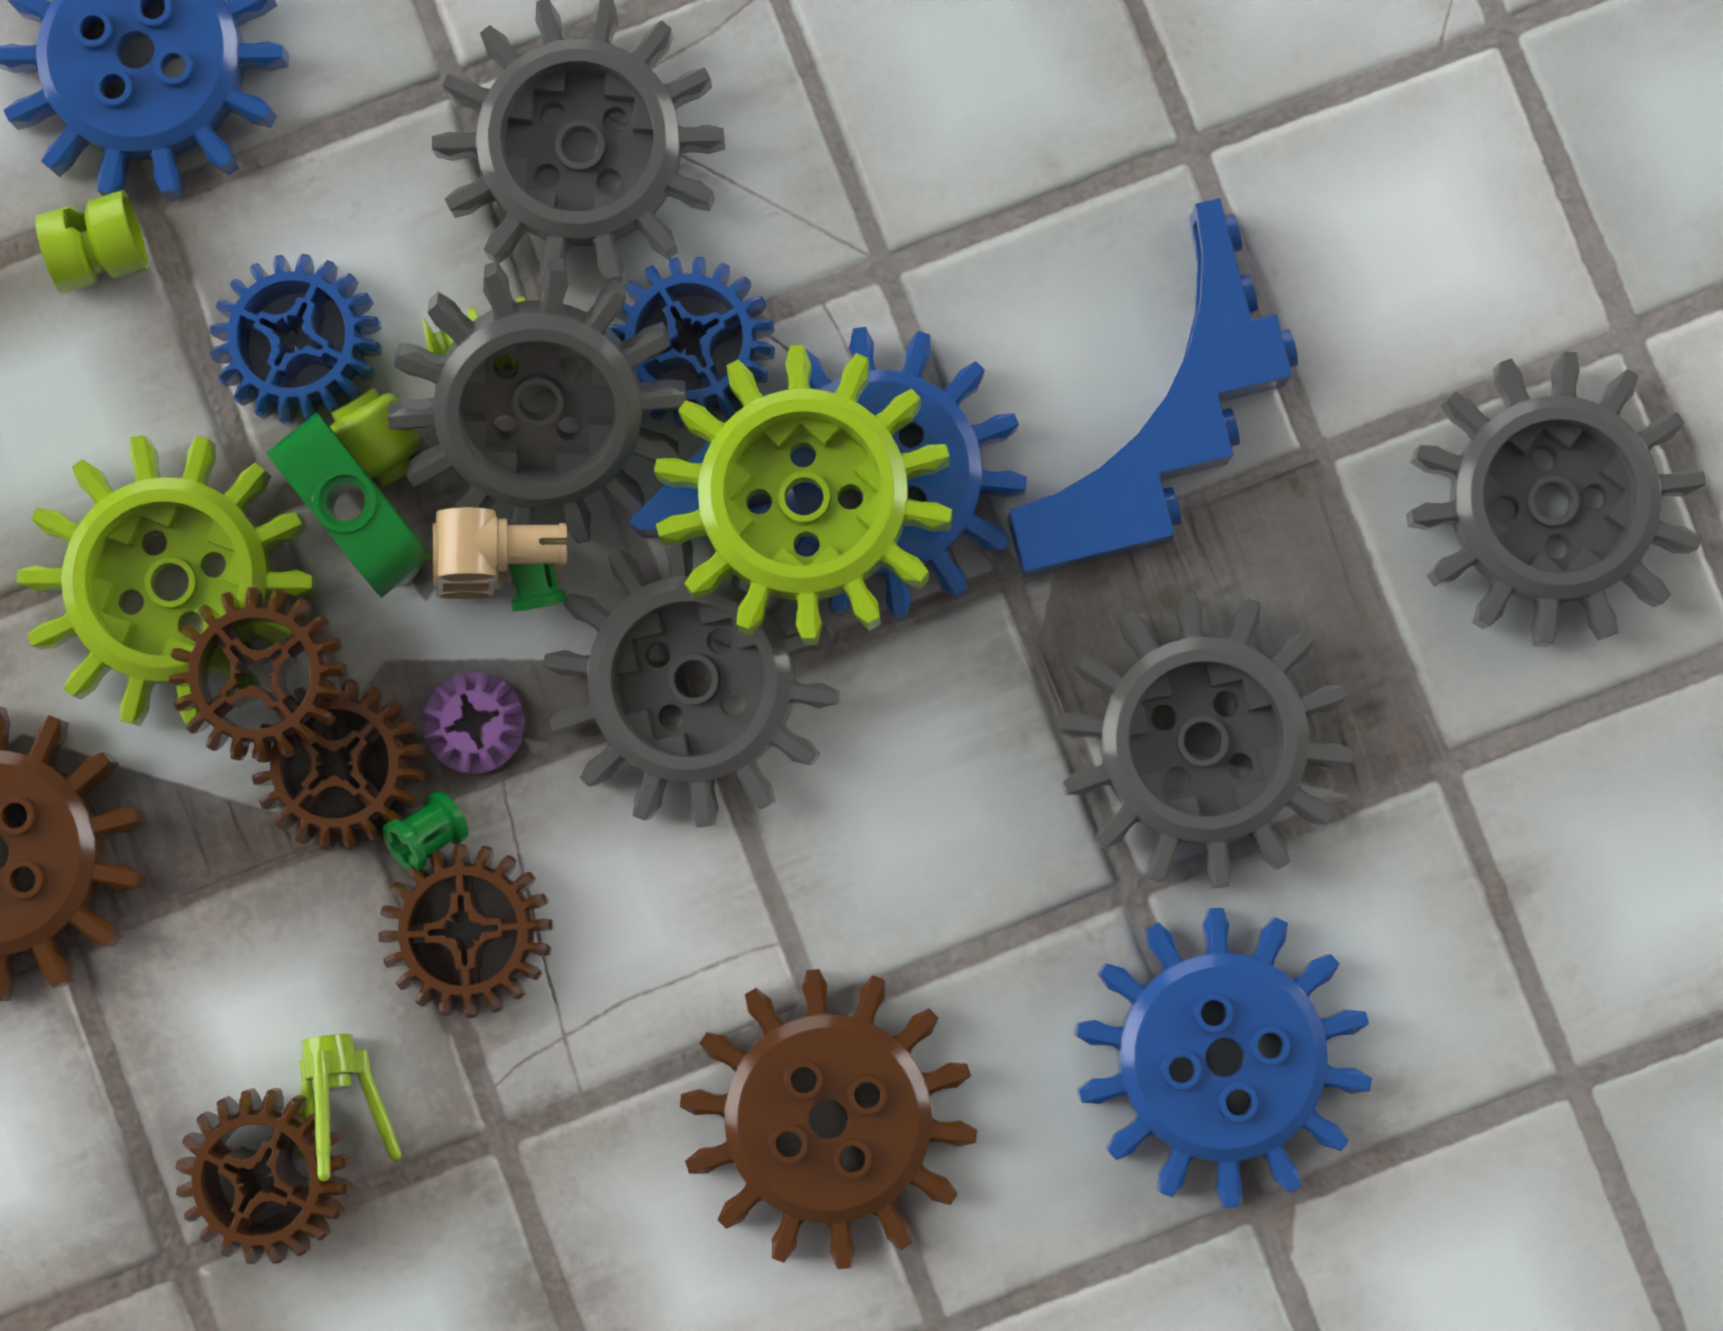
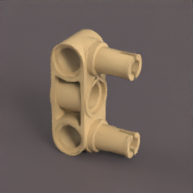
[433,507,567,600]

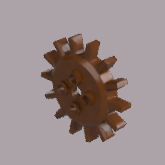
[0,706,147,1002]
[679,969,977,1269]

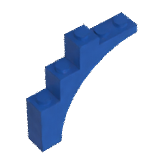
[1007,198,1298,579]

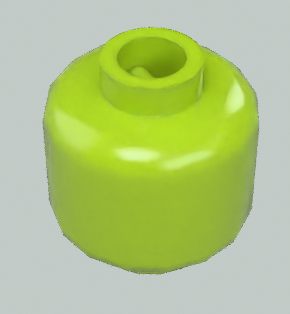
[330,387,423,487]

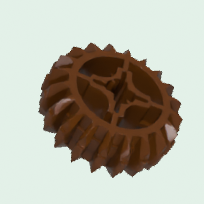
[169,586,348,763]
[252,679,426,851]
[378,844,554,1018]
[175,1088,352,1264]

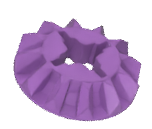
[423,672,525,774]

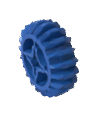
[209,254,383,426]
[609,257,775,428]

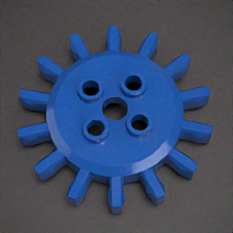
[0,0,289,201]
[750,326,1027,620]
[1074,908,1372,1208]

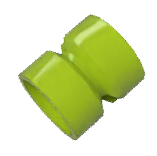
[35,190,149,294]

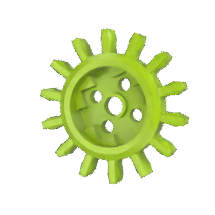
[654,344,953,646]
[17,435,318,726]

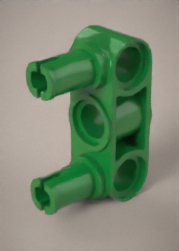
[266,412,433,598]

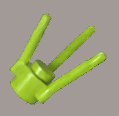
[298,1034,402,1181]

